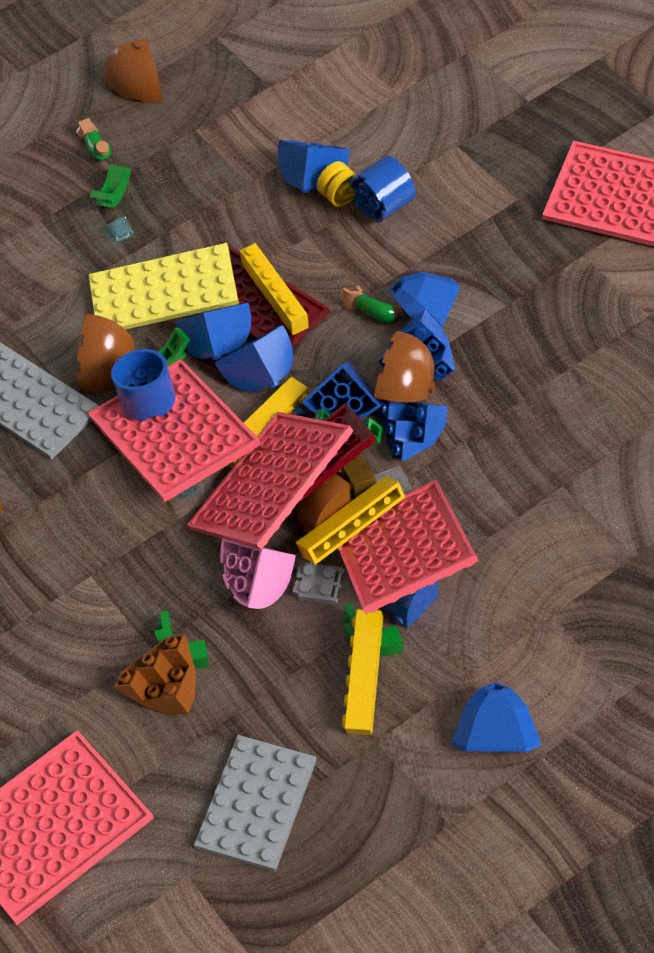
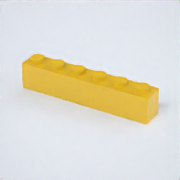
[240,243,309,335]
[228,377,309,468]
[296,476,405,565]
[342,609,383,735]

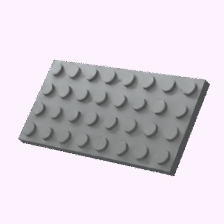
[0,343,99,460]

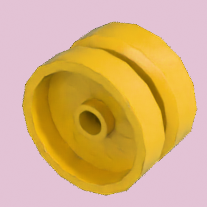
[317,161,357,207]

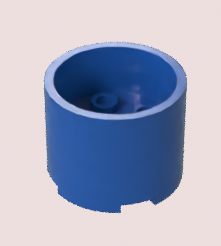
[350,156,416,223]
[111,349,176,421]

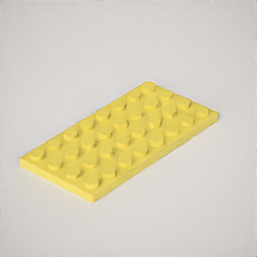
[89,243,239,330]

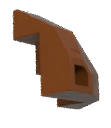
[114,634,196,715]

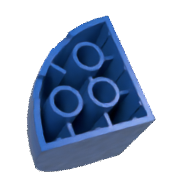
[278,140,350,193]
[175,303,251,360]
[215,325,293,391]
[302,361,382,418]
[382,581,438,629]

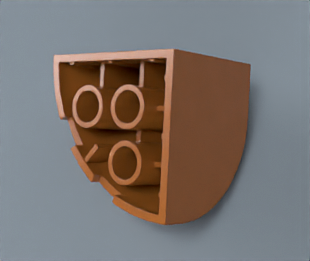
[102,39,163,103]
[77,314,135,392]
[374,331,435,402]
[295,473,351,535]

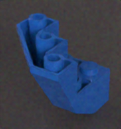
[389,272,460,327]
[377,310,455,380]
[379,399,448,461]
[451,682,541,752]

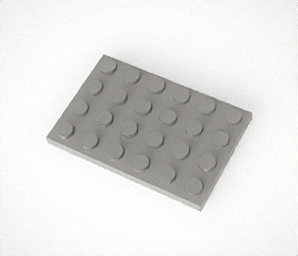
[194,735,317,872]

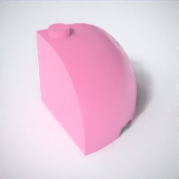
[220,538,296,609]

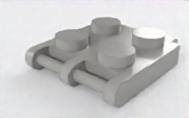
[292,563,344,605]

